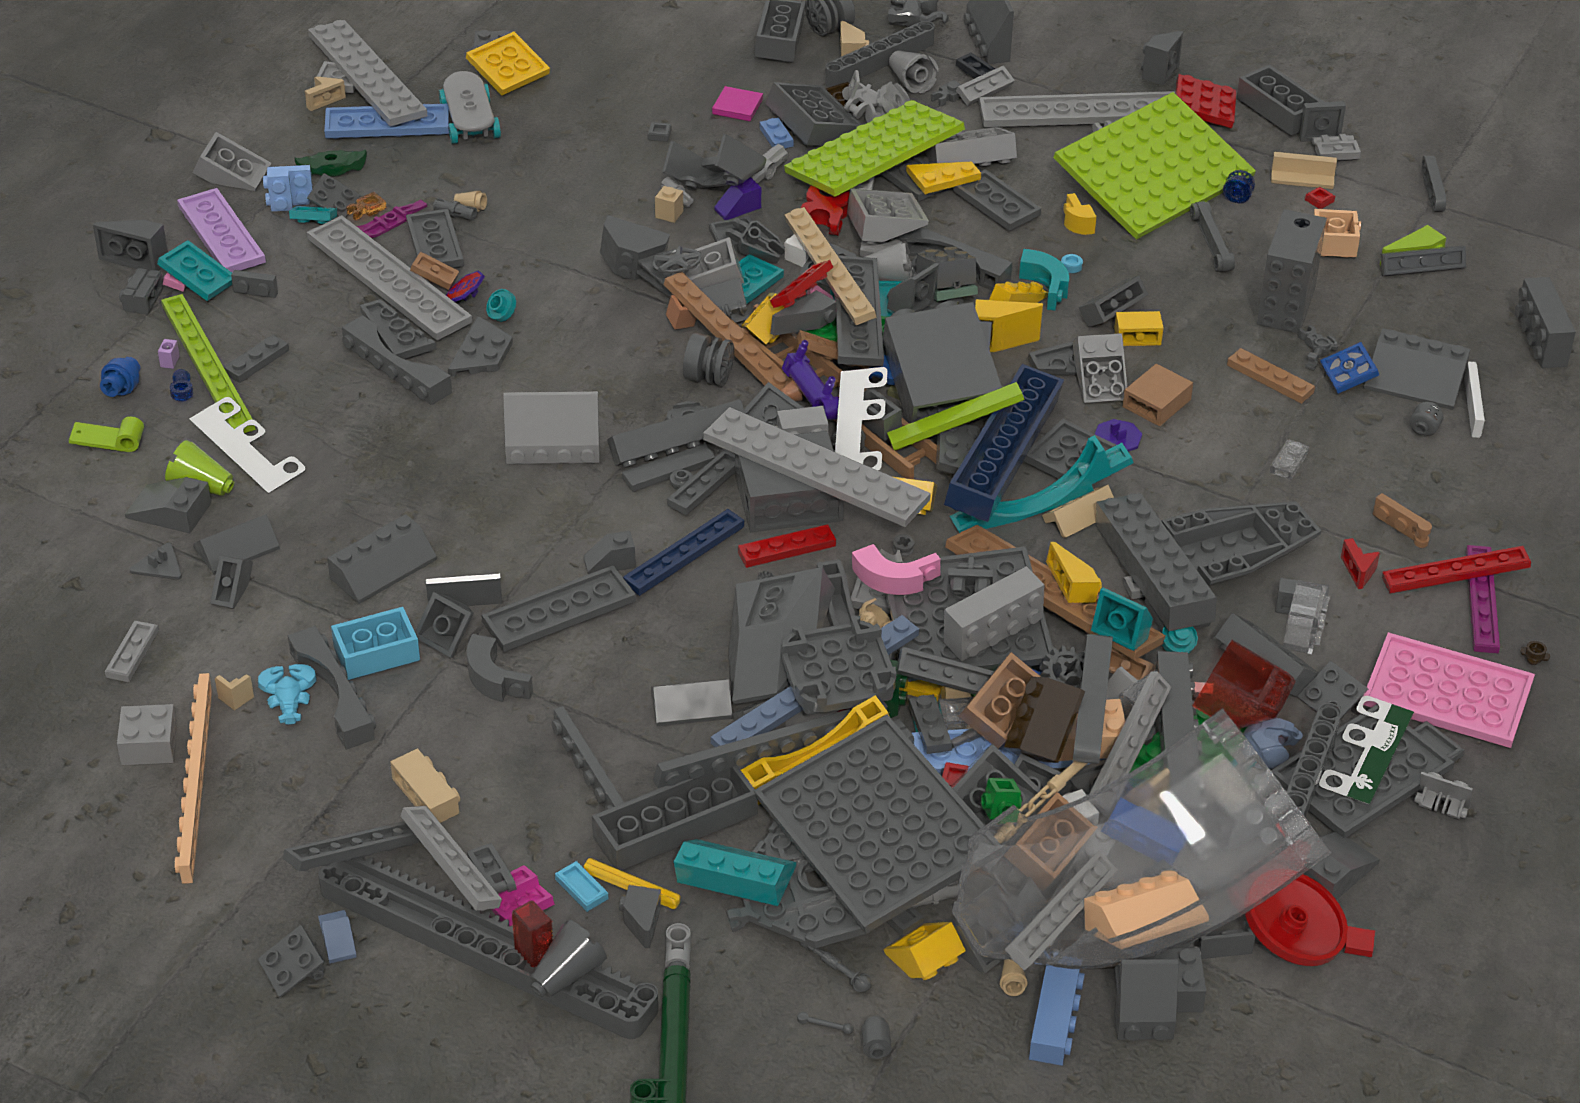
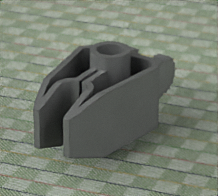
[725,218,785,263]

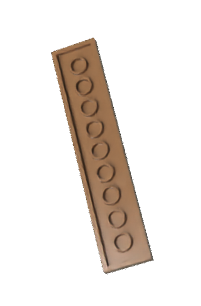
[945,525,1166,660]

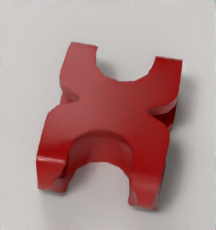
[801,186,850,236]

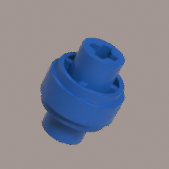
[100,357,140,397]

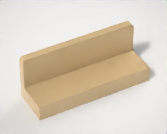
[1271,152,1337,189]
[1042,485,1114,538]

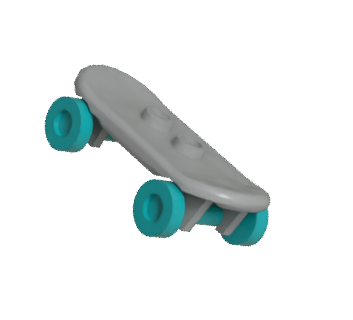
[439,71,501,144]

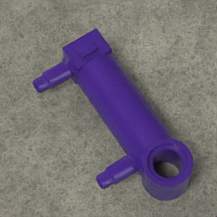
[782,340,839,420]

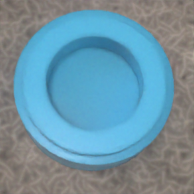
[1061,254,1083,273]

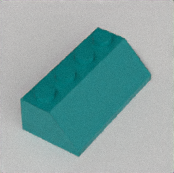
[674,839,797,906]

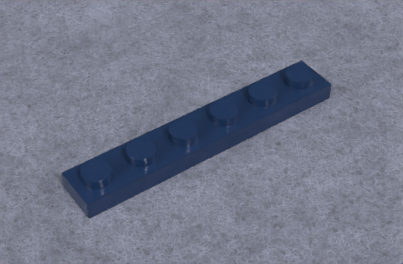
[623,509,744,596]

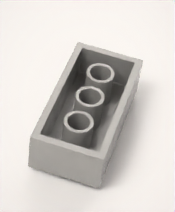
[944,566,1045,661]

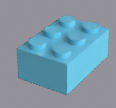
[331,607,420,680]

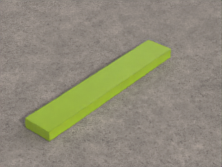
[887,382,1024,450]

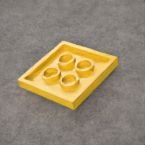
[466,31,550,95]

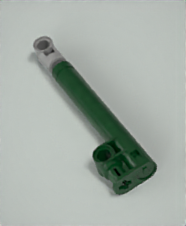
[630,923,691,1103]

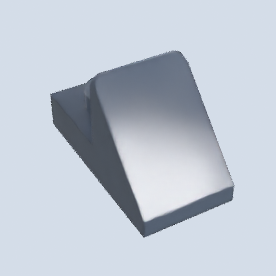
[318,910,357,964]

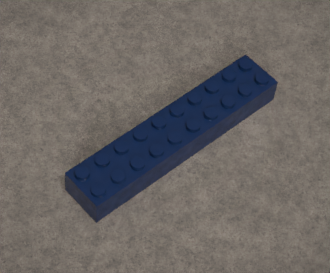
[944,364,1064,522]

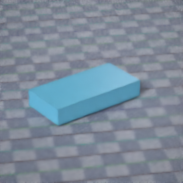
[555,861,609,912]

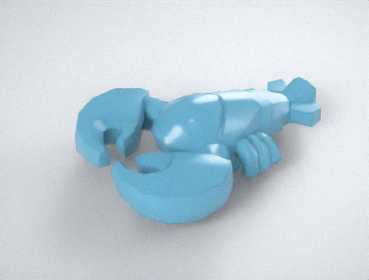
[258,664,317,724]

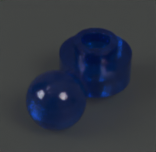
[169,369,193,401]

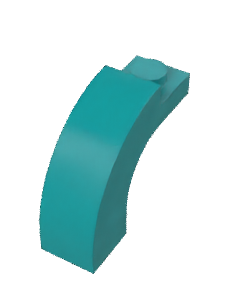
[1019,249,1069,311]

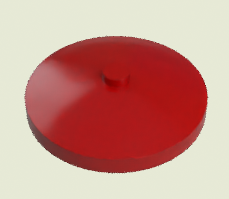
[1244,869,1348,966]

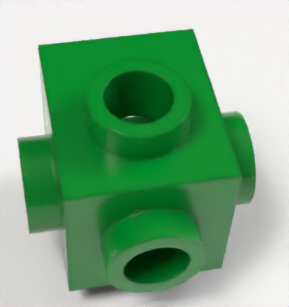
[981,778,1022,821]

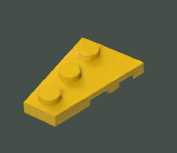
[906,162,981,194]

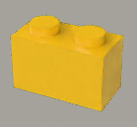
[1114,311,1163,346]

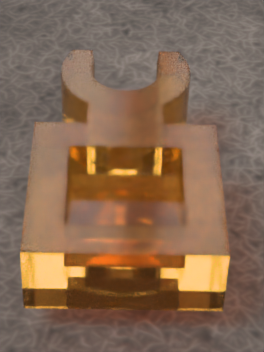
[346,192,387,220]

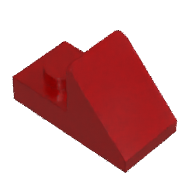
[1341,538,1380,589]

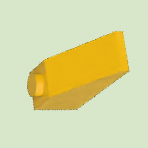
[1046,542,1102,603]

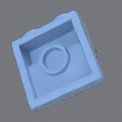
[263,165,313,212]

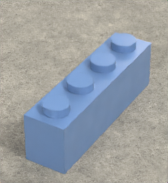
[1029,956,1085,1066]

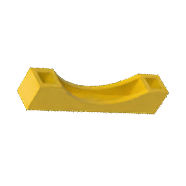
[741,695,889,805]

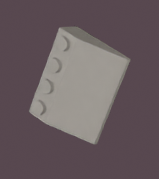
[924,127,1017,166]
[847,188,929,244]
[504,391,600,464]

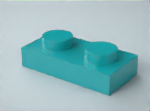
[289,206,337,224]

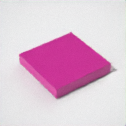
[712,86,763,121]

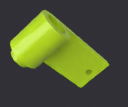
[69,417,144,452]

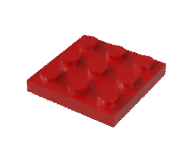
[1175,74,1236,128]

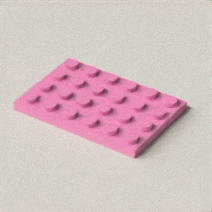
[1363,632,1535,748]

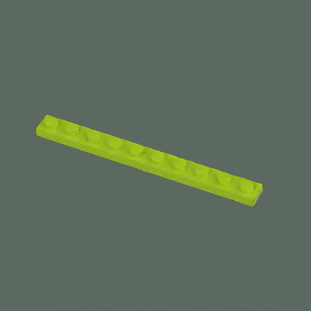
[161,294,256,434]

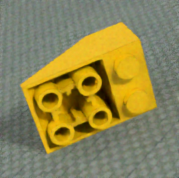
[975,299,1043,352]

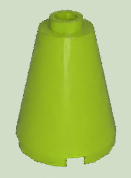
[165,440,235,496]

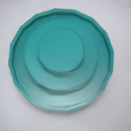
[486,289,516,322]
[1161,626,1198,654]

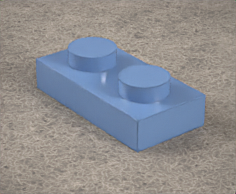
[760,118,794,148]

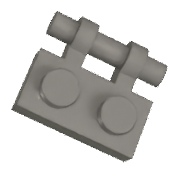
[1312,134,1361,160]

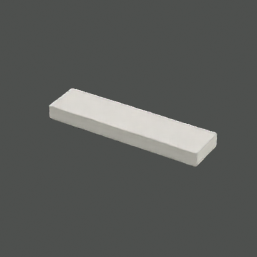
[1464,362,1485,438]

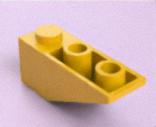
[989,282,1048,303]

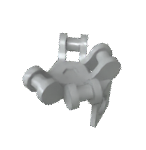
[842,70,886,123]

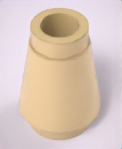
[454,191,487,212]
[1000,956,1028,996]

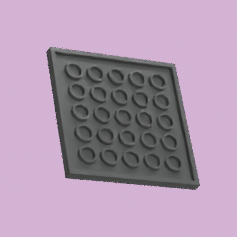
[886,546,1053,682]

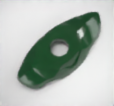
[295,150,367,177]

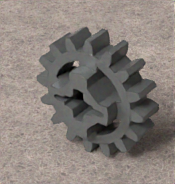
[1039,646,1084,689]

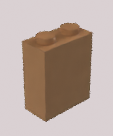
[1123,364,1193,426]

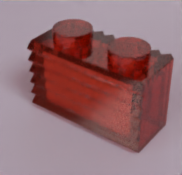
[512,900,553,967]

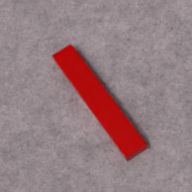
[1382,546,1531,593]

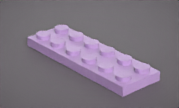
[177,188,266,273]

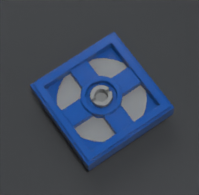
[1320,342,1379,394]

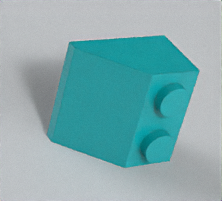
[1091,587,1153,651]

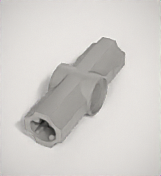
[751,144,788,184]

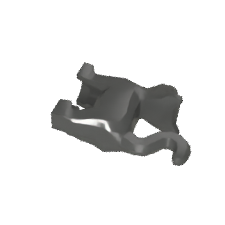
[888,0,949,27]

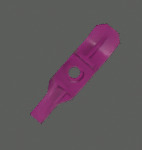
[356,199,427,238]

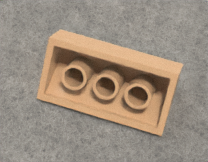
[1084,870,1207,947]

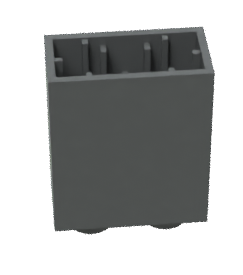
[883,301,1002,424]

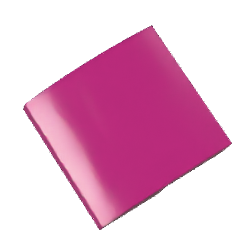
[491,865,555,927]

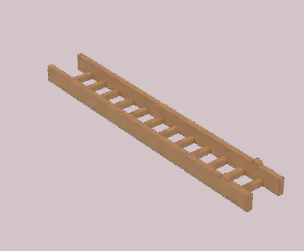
[729,304,937,479]

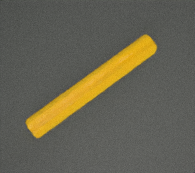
[584,858,681,909]

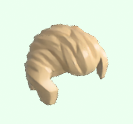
[859,598,892,628]

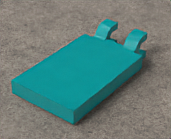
[739,254,784,304]

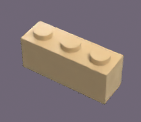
[390,748,460,823]

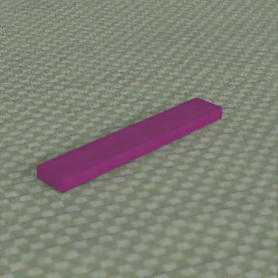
[1466,545,1500,654]

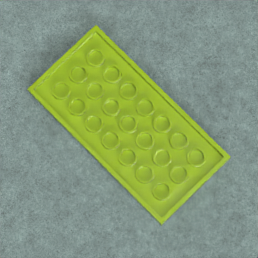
[784,100,965,197]

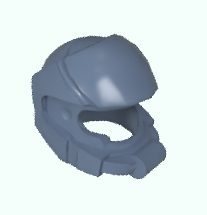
[1240,717,1303,770]

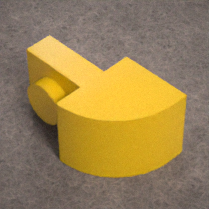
[1063,193,1096,235]

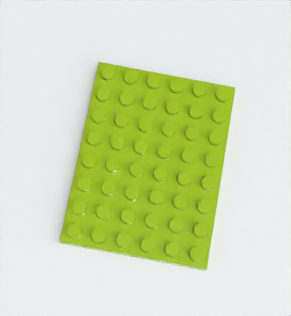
[1053,92,1256,240]

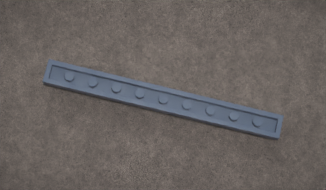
[711,615,919,747]

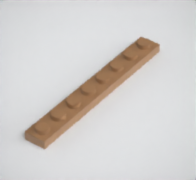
[663,272,792,390]

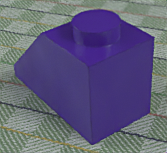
[715,177,762,220]

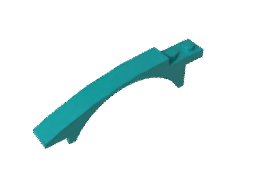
[950,435,1134,533]

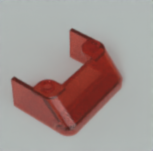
[1192,640,1296,730]

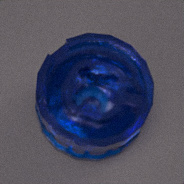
[1223,170,1255,204]

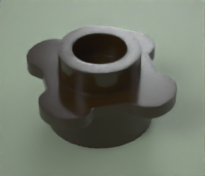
[1520,641,1550,665]

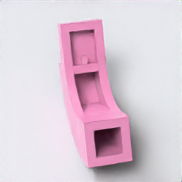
[852,544,941,595]

